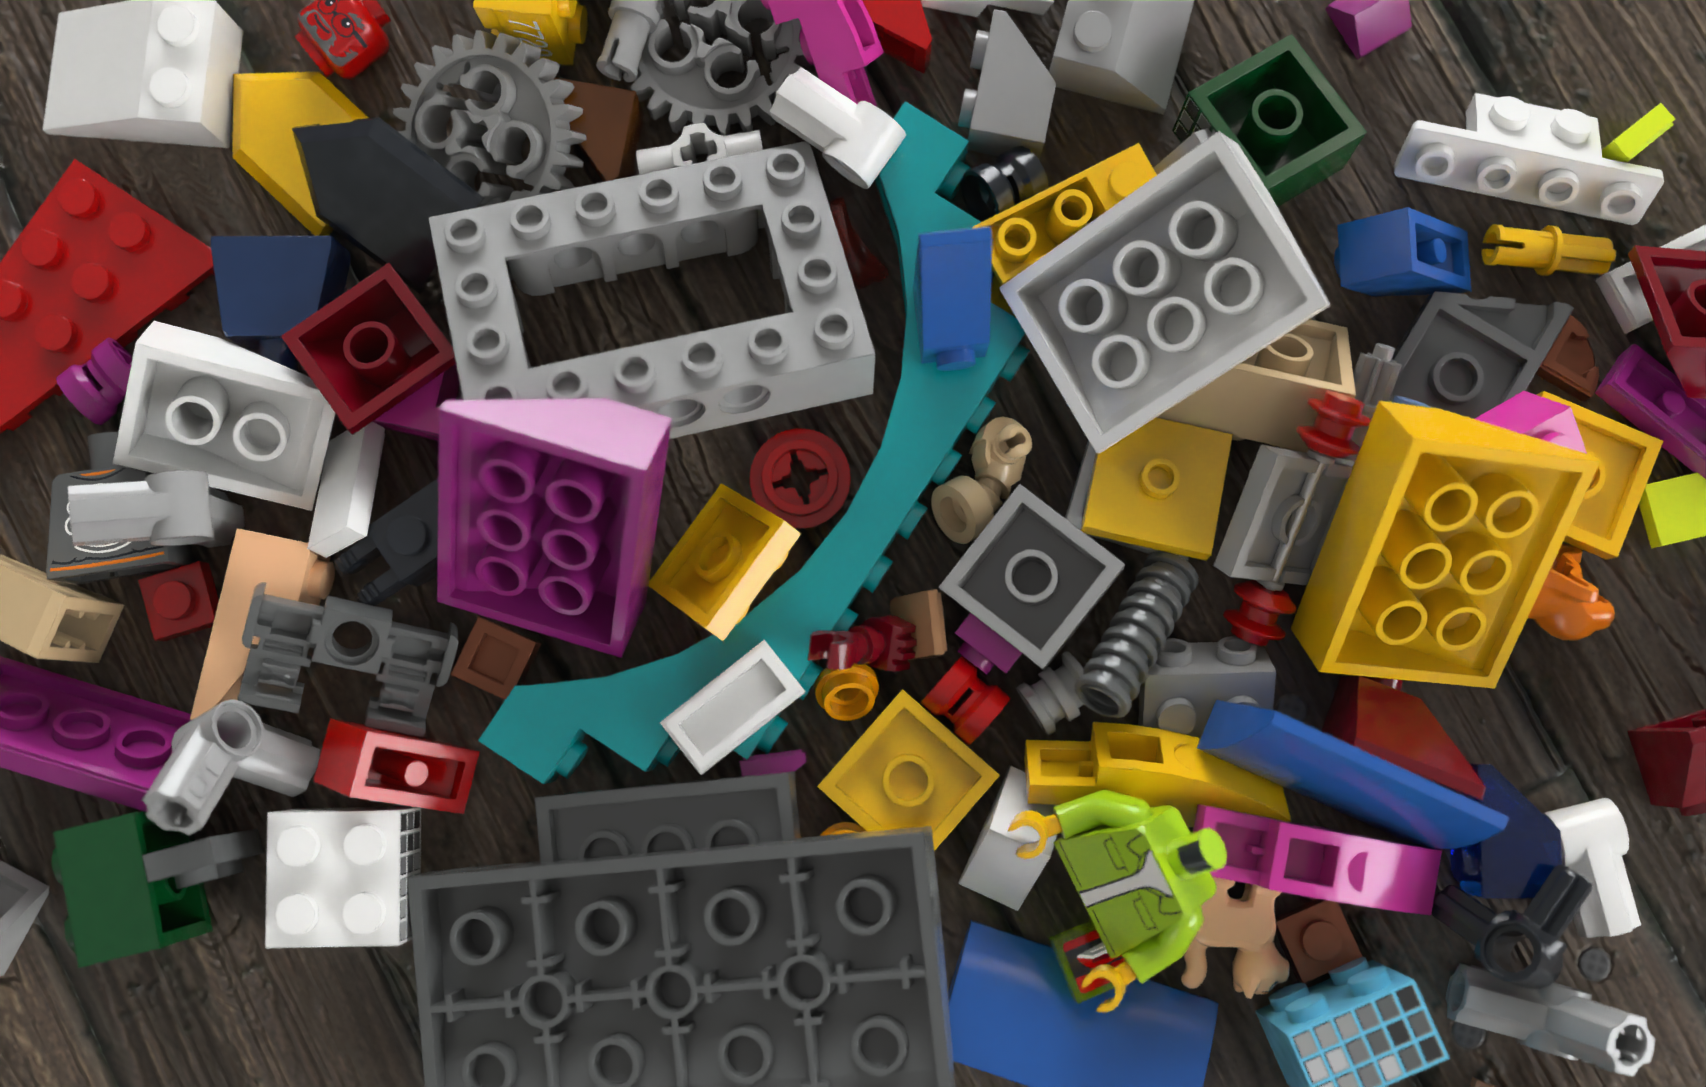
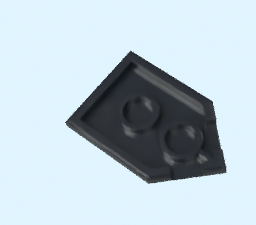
[292,117,484,294]

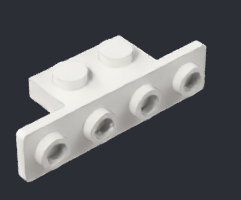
[1394,93,1664,225]

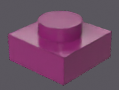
[955,613,1022,674]

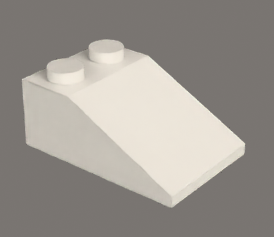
[43,0,243,148]
[113,321,336,511]

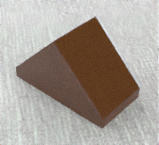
[554,77,644,182]

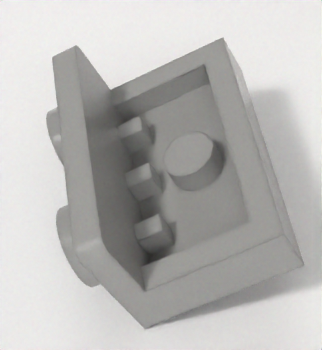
[1138,636,1276,738]

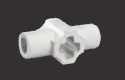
[636,123,763,175]

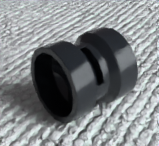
[961,146,1049,222]

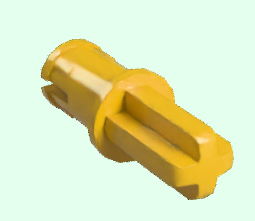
[1482,224,1616,276]

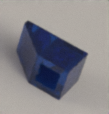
[1450,762,1562,898]

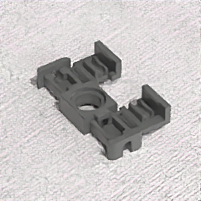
[238,582,458,737]

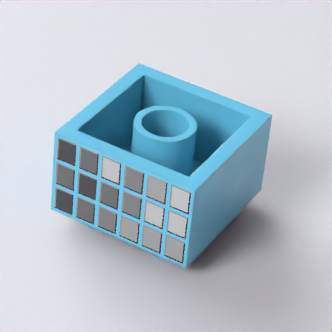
[1255,957,1449,1087]

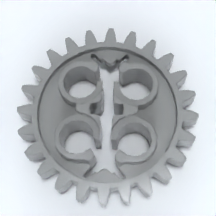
[622,0,813,136]
[393,30,586,207]

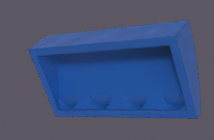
[1197,700,1509,850]
[948,920,1219,1087]

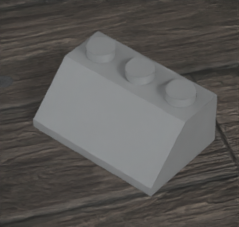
[1049,0,1194,115]

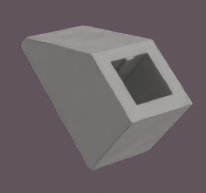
[958,9,1056,159]

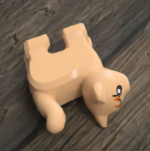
[1181,877,1290,999]

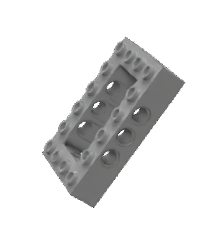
[428,141,875,439]

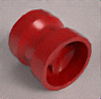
[920,655,1011,745]

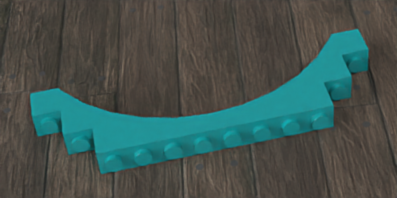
[478,101,1030,784]

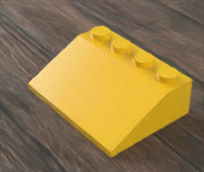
[1290,401,1600,689]

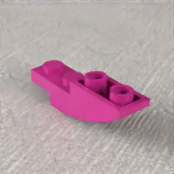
[761,0,884,107]
[1193,804,1442,915]

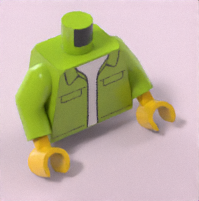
[1008,790,1227,1012]

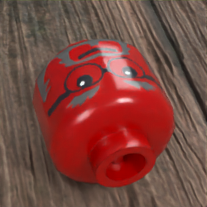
[294,0,391,79]

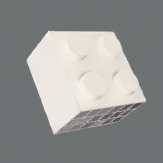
[265,806,421,948]

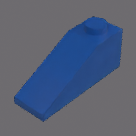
[913,226,992,371]

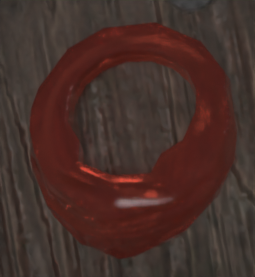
[829,198,888,289]

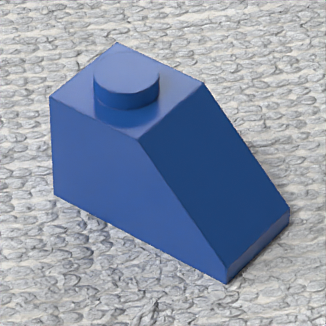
[1334,207,1472,296]

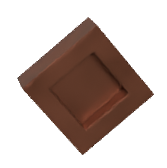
[451,616,541,700]
[1276,898,1362,983]

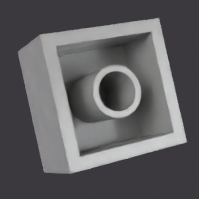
[939,484,1125,670]

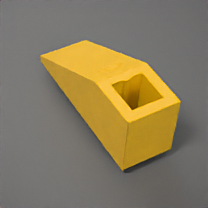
[971,143,1157,286]

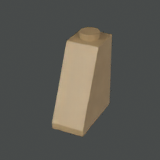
[0,554,124,663]

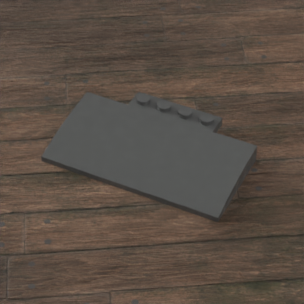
[407,771,955,1087]

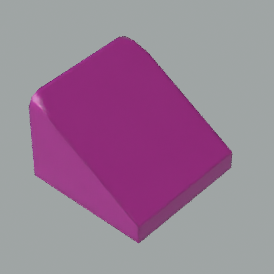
[740,749,808,776]

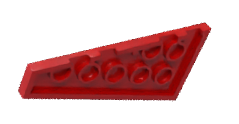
[0,159,215,434]

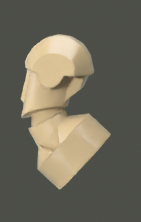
[931,416,1032,544]

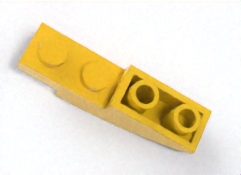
[1024,722,1291,827]

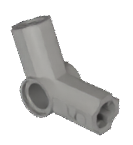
[68,470,244,548]
[142,699,320,835]
[1445,963,1655,1076]

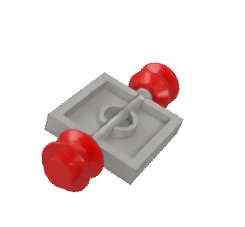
[1214,391,1371,646]

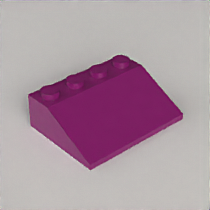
[437,398,672,658]

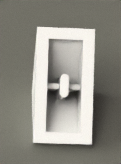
[958,766,1058,911]

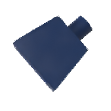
[211,236,351,372]

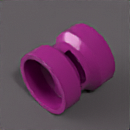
[56,337,133,425]

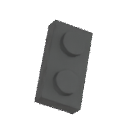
[142,828,264,889]

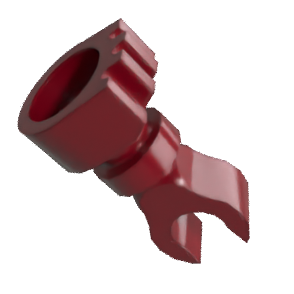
[807,615,917,672]

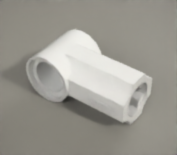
[770,67,906,189]
[1537,798,1641,938]

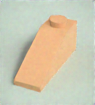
[190,528,335,720]

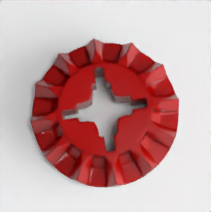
[750,428,851,529]

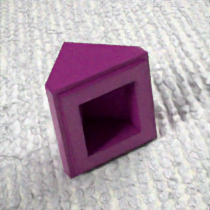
[1325,0,1412,60]

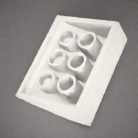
[999,131,1330,453]

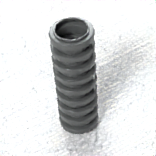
[1074,551,1199,718]

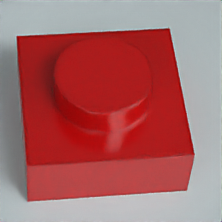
[138,561,219,642]

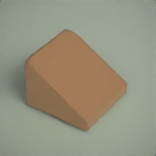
[890,589,947,660]

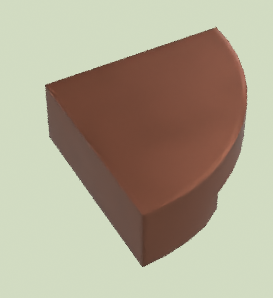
[1535,315,1599,402]

